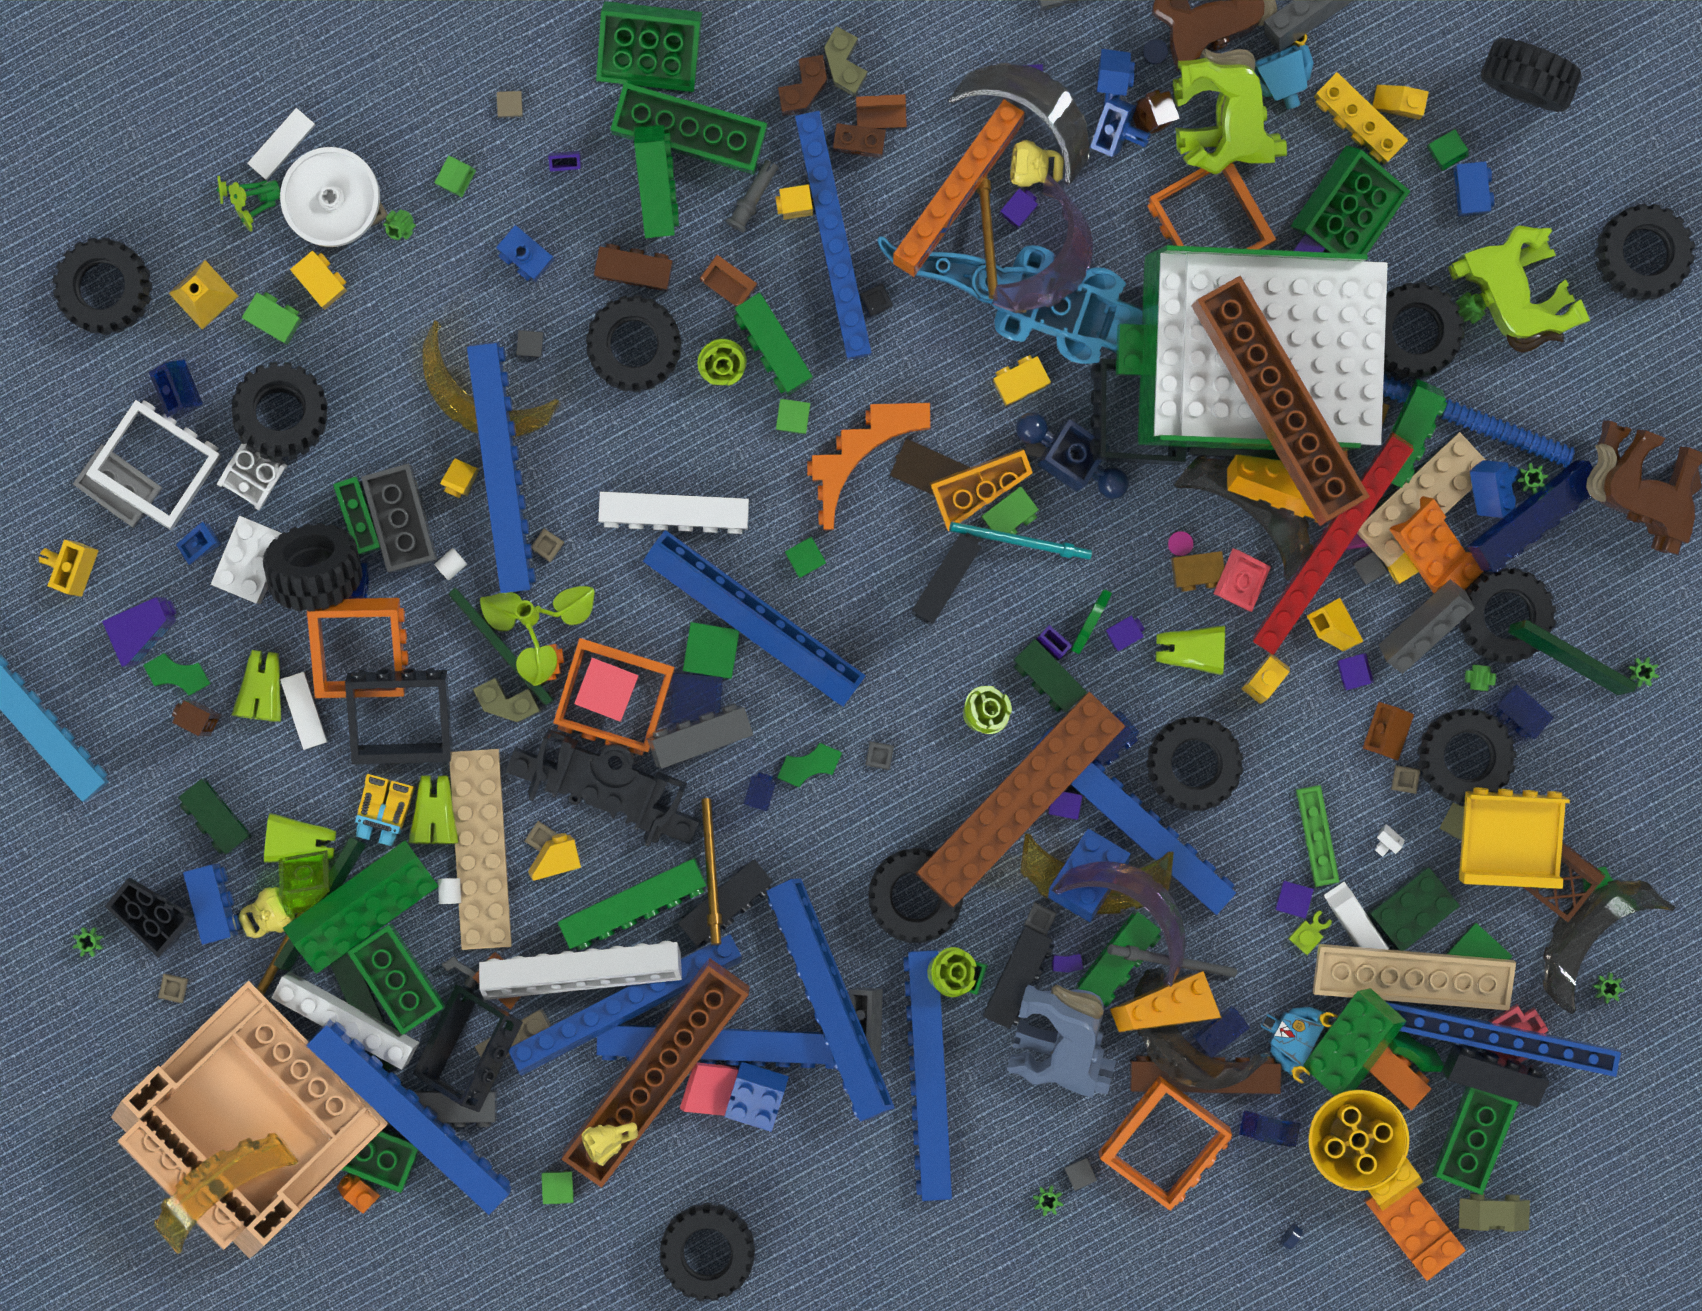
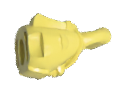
[1010,140,1064,188]
[238,887,296,938]
[582,1122,638,1166]

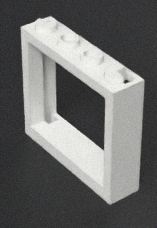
[86,400,221,531]

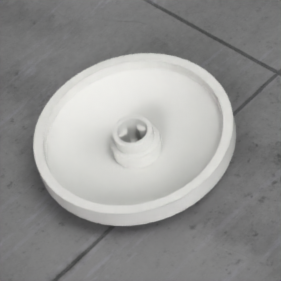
[280,147,380,247]

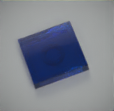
[669,673,723,723]

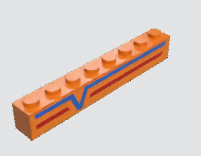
[893,99,1025,277]

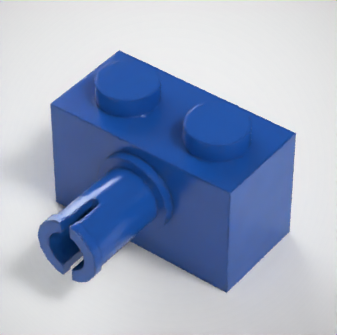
[1097,49,1135,106]
[1090,97,1151,157]
[496,225,555,282]
[1470,460,1521,518]

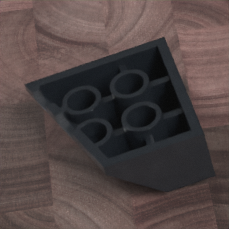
[105,877,195,958]

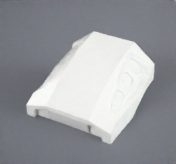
[217,444,287,510]

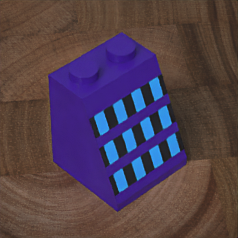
[102,597,177,667]

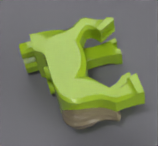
[1173,49,1287,174]

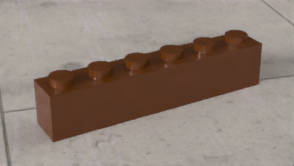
[1130,1055,1281,1094]

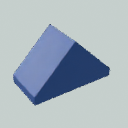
[176,522,222,565]

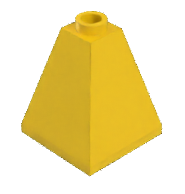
[169,260,239,330]

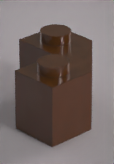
[778,55,827,116]

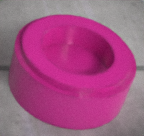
[1168,531,1193,556]

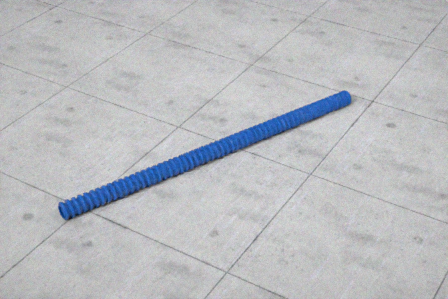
[1383,373,1575,468]

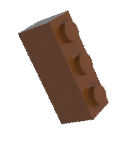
[594,243,673,292]
[172,700,222,736]

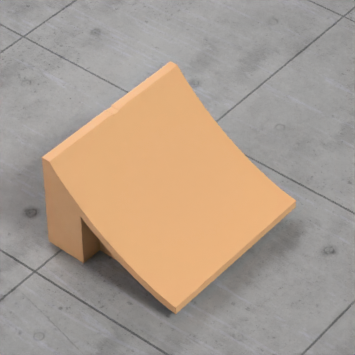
[111,981,388,1259]

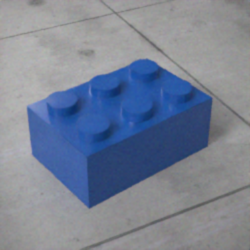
[1048,828,1131,923]
[183,863,240,945]

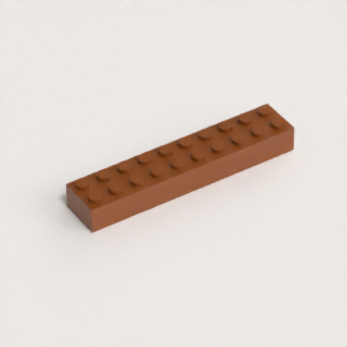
[1191,275,1370,526]
[915,692,1125,908]
[561,958,750,1188]

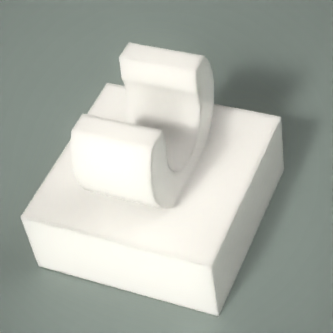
[1375,824,1405,857]

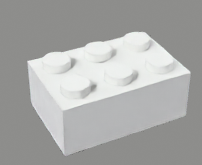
[211,516,282,604]

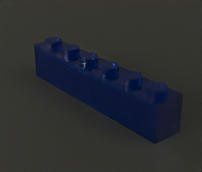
[1467,460,1593,572]

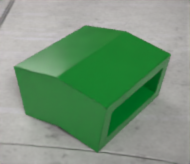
[1426,129,1469,171]
[785,537,826,578]
[968,960,988,995]

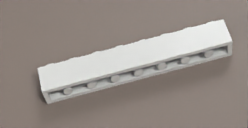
[479,941,682,1000]

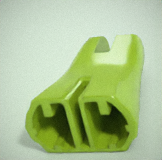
[1155,625,1225,675]
[231,650,281,722]
[408,775,458,844]
[264,813,336,863]

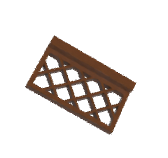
[1523,841,1605,922]

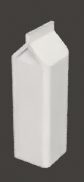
[1324,882,1389,950]

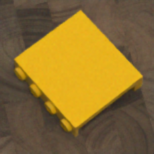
[1459,787,1570,889]

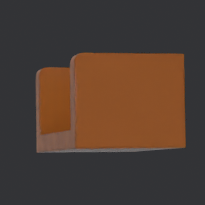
[700,255,758,307]

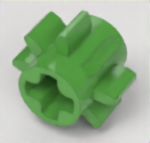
[383,209,416,240]
[1455,292,1486,324]
[1516,463,1548,494]
[1627,657,1659,687]
[1465,665,1496,691]
[73,927,104,957]
[1592,972,1625,1004]
[1033,1185,1063,1216]

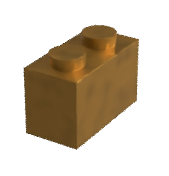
[1171,551,1224,592]

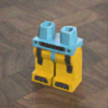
[355,774,415,846]

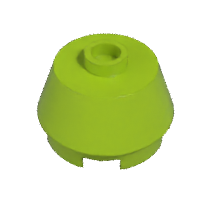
[697,338,747,386]
[963,686,1012,734]
[927,947,977,997]

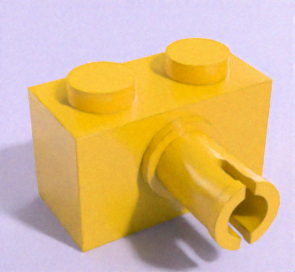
[39,539,99,597]

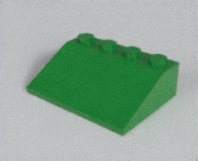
[596,1,703,92]
[1291,145,1410,255]

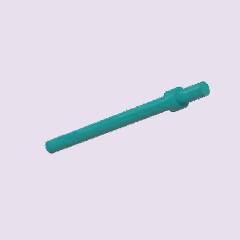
[949,522,1092,560]

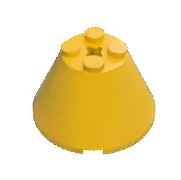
[1308,1090,1409,1191]

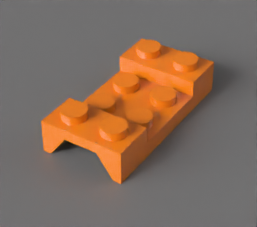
[1389,496,1483,594]
[1363,1187,1466,1281]

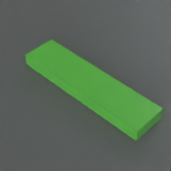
[1296,785,1340,887]

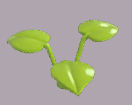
[480,586,595,686]

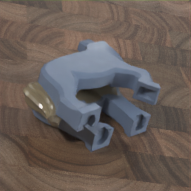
[1007,985,1116,1098]

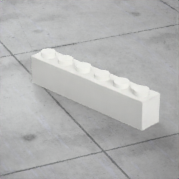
[598,492,749,534]
[272,972,419,1070]

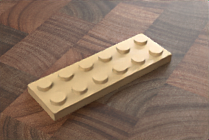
[1357,432,1485,567]

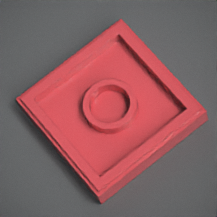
[1213,548,1271,612]
[574,658,639,722]
[680,1062,739,1116]

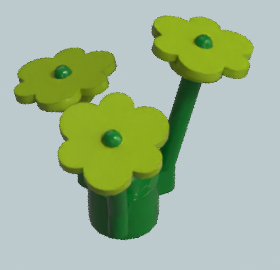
[216,176,281,232]

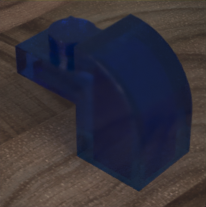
[1239,1110,1301,1147]

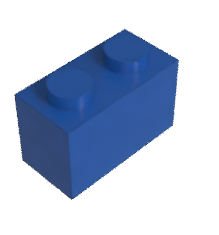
[1453,161,1495,217]

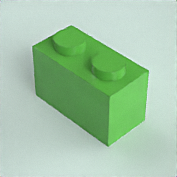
[242,292,302,345]
[981,487,1039,534]

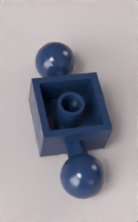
[1016,412,1129,499]

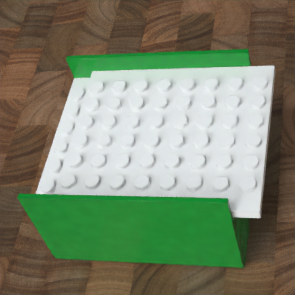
[1116,245,1388,451]

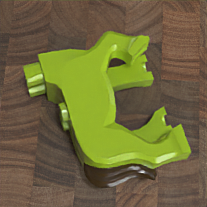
[1447,225,1590,353]

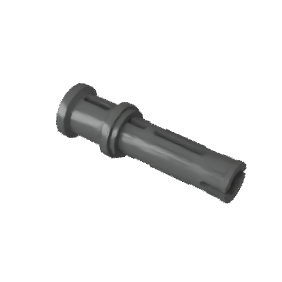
[725,160,779,233]

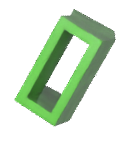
[434,155,476,198]
[776,399,810,434]
[542,1170,573,1204]

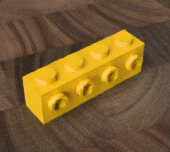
[1314,72,1408,165]

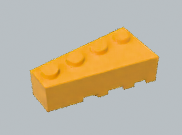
[930,448,1033,531]
[1227,454,1317,523]
[1110,971,1221,1032]

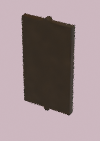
[889,438,970,496]

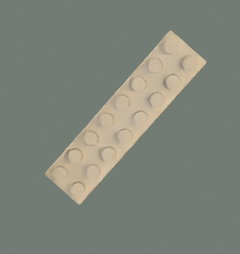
[450,749,512,950]
[1312,944,1516,1010]

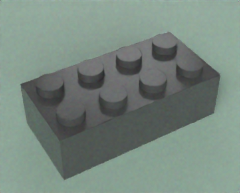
[361,463,438,574]

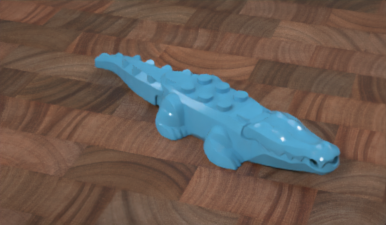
[877,236,1143,364]

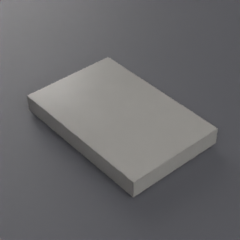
[73,444,163,528]

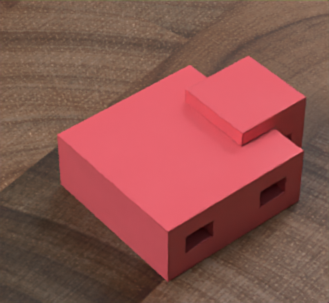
[1487,1004,1549,1063]

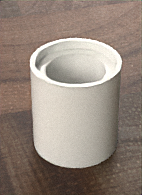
[434,548,467,580]
[438,878,461,904]

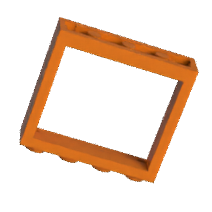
[1147,162,1276,250]
[307,598,408,698]
[553,638,675,756]
[1098,1076,1232,1211]

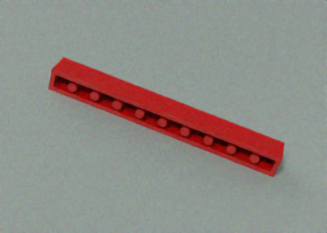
[1253,432,1414,655]

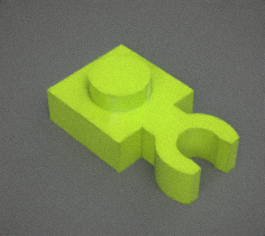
[1288,910,1332,955]

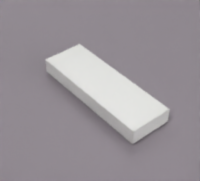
[247,108,316,180]
[280,672,328,750]

